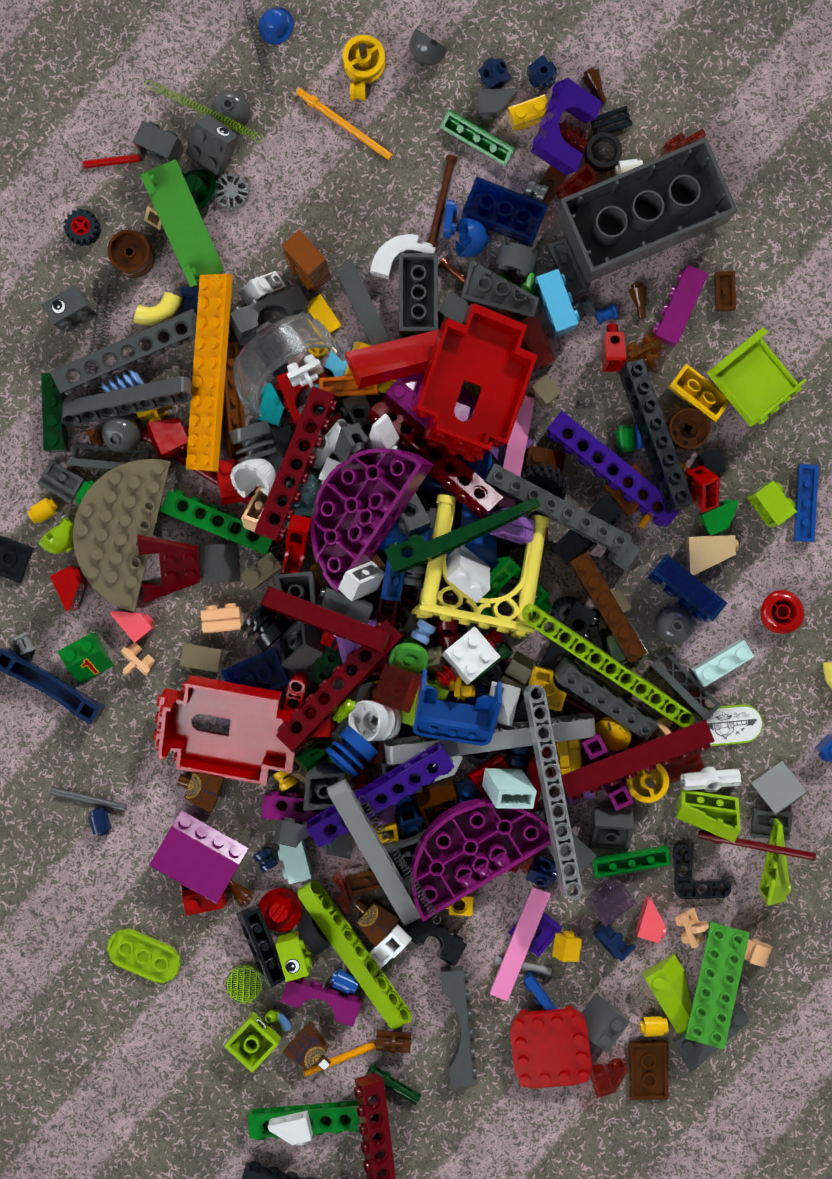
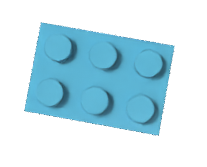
[534,269,580,339]

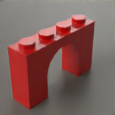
[275,360,342,450]

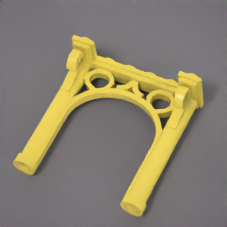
[411,494,550,639]

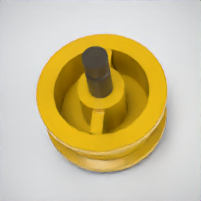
[342,35,385,84]
[624,763,669,803]

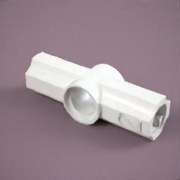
[313,419,350,469]
[680,767,741,793]

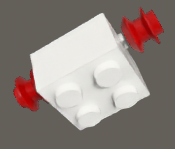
[436,626,503,687]

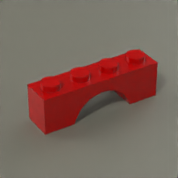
[280,514,312,574]

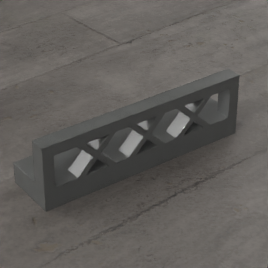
[68,444,149,470]
[650,650,721,721]

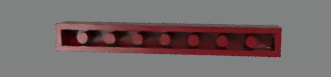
[561,720,715,801]

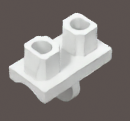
[287,354,324,388]

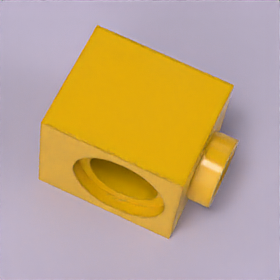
[445,893,473,916]

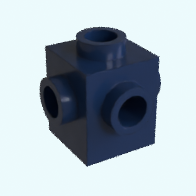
[526,55,557,92]
[478,57,512,89]
[396,804,425,837]
[526,855,557,888]

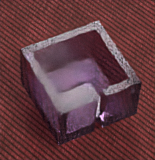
[587,877,636,927]

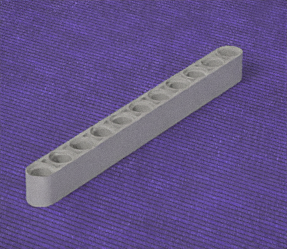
[524,685,582,900]
[384,713,595,765]

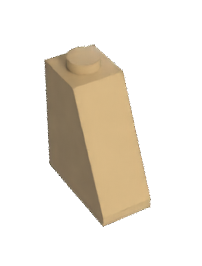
[686,535,739,576]

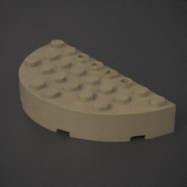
[73,459,172,612]

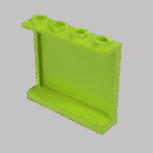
[707,327,807,427]

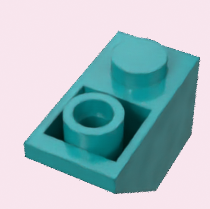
[255,382,286,428]

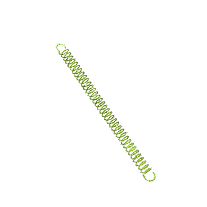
[145,80,264,143]

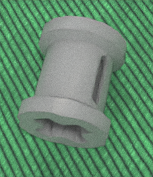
[13,632,37,656]

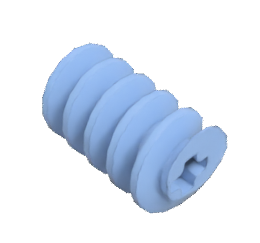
[101,368,145,392]

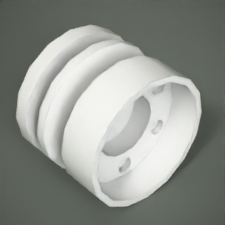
[348,700,401,742]

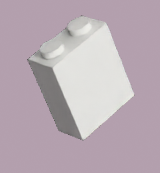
[447,546,490,603]

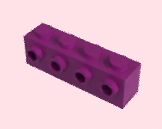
[652,264,709,348]

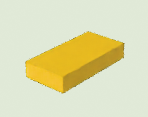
[308,294,342,337]

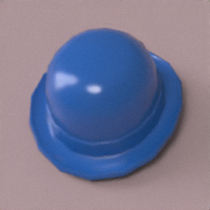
[259,7,294,45]

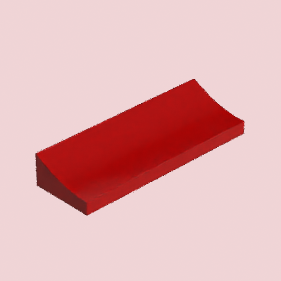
[344,329,440,389]

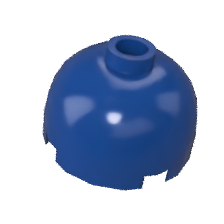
[455,218,489,258]

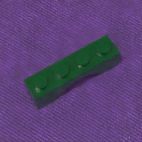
[41,373,68,453]

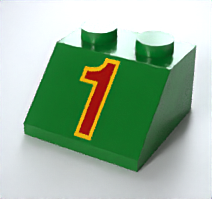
[57,632,114,684]

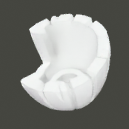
[230,458,276,498]

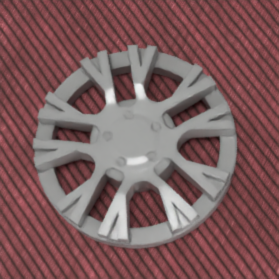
[214,173,250,210]

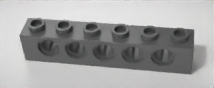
[553,657,659,740]

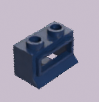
[592,917,636,962]

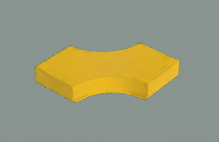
[529,665,566,712]

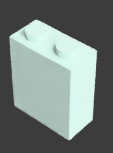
[482,768,537,809]

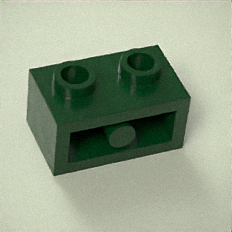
[308,645,342,685]

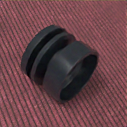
[240,606,292,652]

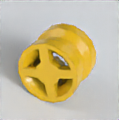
[350,81,366,101]

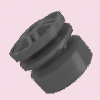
[229,420,278,463]

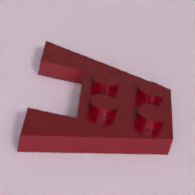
[137,534,200,603]

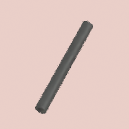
[50,787,126,812]

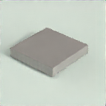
[751,761,807,815]

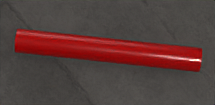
[83,154,141,169]

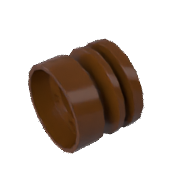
[666,408,711,450]

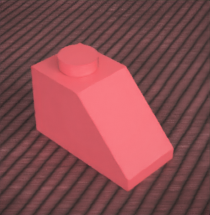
[110,611,155,643]
[635,896,666,943]

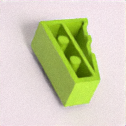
[676,789,741,843]

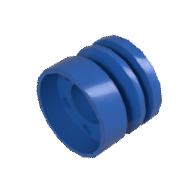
[325,725,378,778]

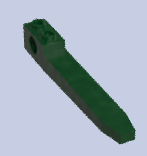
[385,498,540,575]

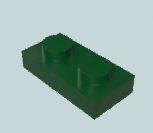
[294,737,336,772]

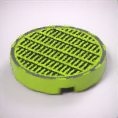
[225,964,264,1004]

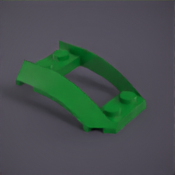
[476,557,551,638]

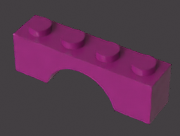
[580,730,634,811]
[280,977,361,1027]

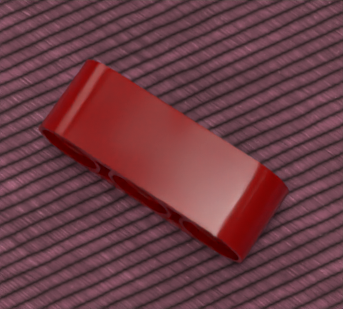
[283,672,309,712]

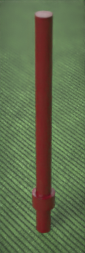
[698,831,816,861]

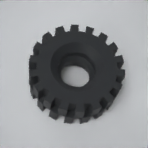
[521,463,567,514]

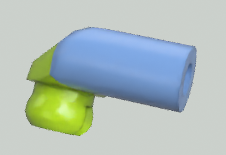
[265,1010,292,1032]

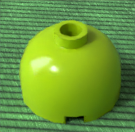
[38,517,74,554]

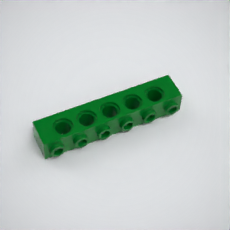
[160,489,274,555]
[248,1100,360,1141]

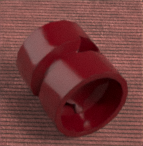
[435,617,463,648]

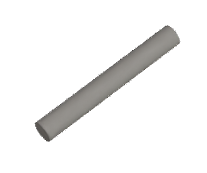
[494,956,552,976]

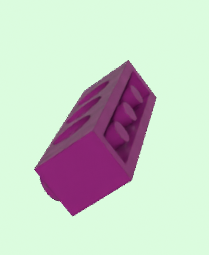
[261,790,321,821]

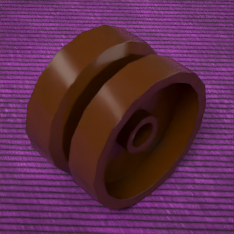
[107,230,155,278]

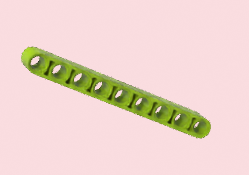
[297,880,412,1029]

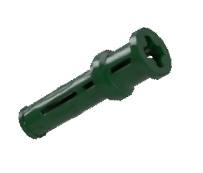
[365,1063,421,1105]

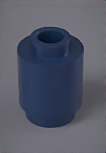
[88,807,112,837]

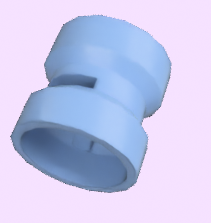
[410,619,436,645]

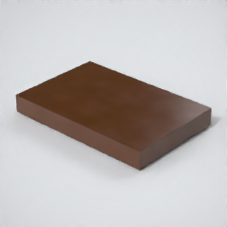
[628,1040,669,1100]

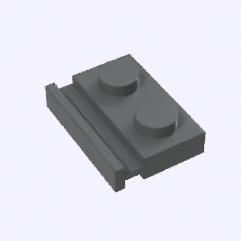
[37,460,85,503]
[750,808,793,840]

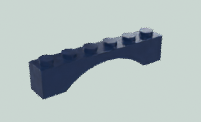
[0,647,105,725]

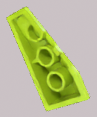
[759,818,791,905]
[642,954,692,1035]

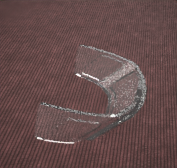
[233,312,346,418]

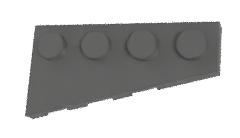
[461,260,540,318]
[672,1002,750,1073]

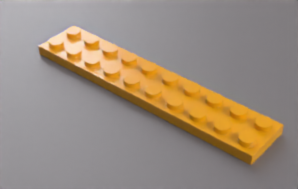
[186,274,233,472]

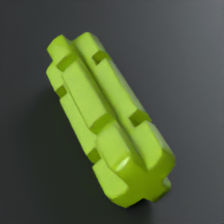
[333,699,356,723]

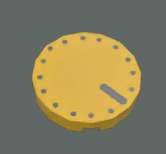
[595,717,632,751]

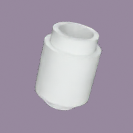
[614,159,643,176]

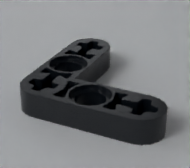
[673,842,731,899]

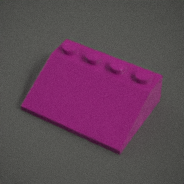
[385,372,477,429]
[149,810,249,904]

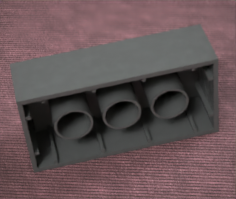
[556,137,738,283]

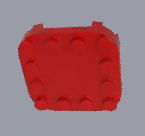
[510,1005,592,1088]

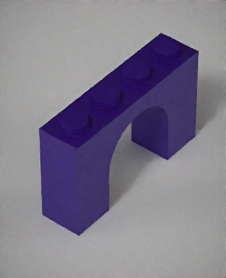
[531,78,602,175]

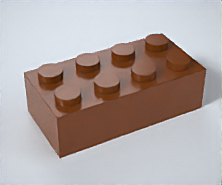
[282,229,331,293]

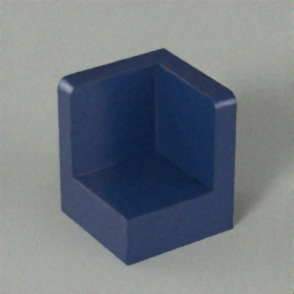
[180,286,199,314]

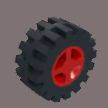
[64,209,101,246]

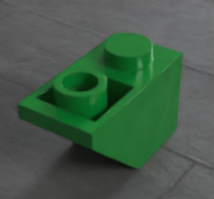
[698,498,739,536]

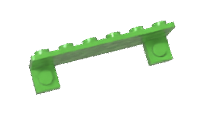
[140,160,224,287]
[684,921,749,1049]

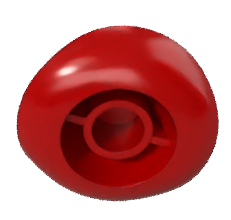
[760,590,805,634]
[258,888,302,932]

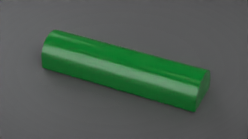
[440,109,516,166]
[591,845,671,879]

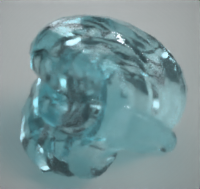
[285,474,322,509]

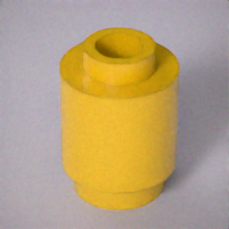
[27,498,58,524]
[639,1016,669,1037]

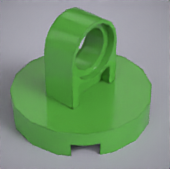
[389,638,429,676]

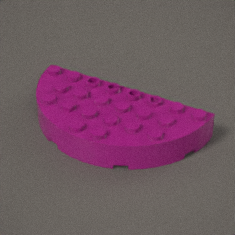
[310,448,434,592]
[410,798,551,922]

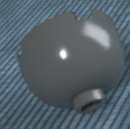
[409,29,448,67]
[212,91,250,131]
[101,415,142,452]
[654,606,693,645]

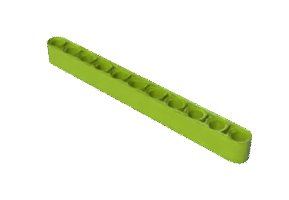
[522,604,695,728]

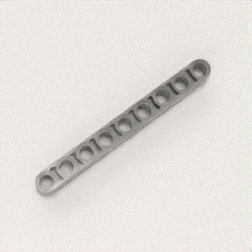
[327,779,421,926]

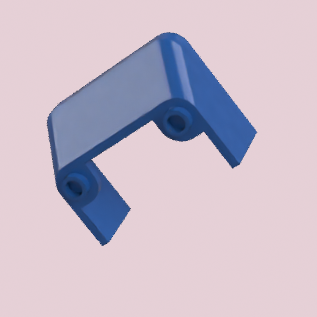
[413,669,502,746]

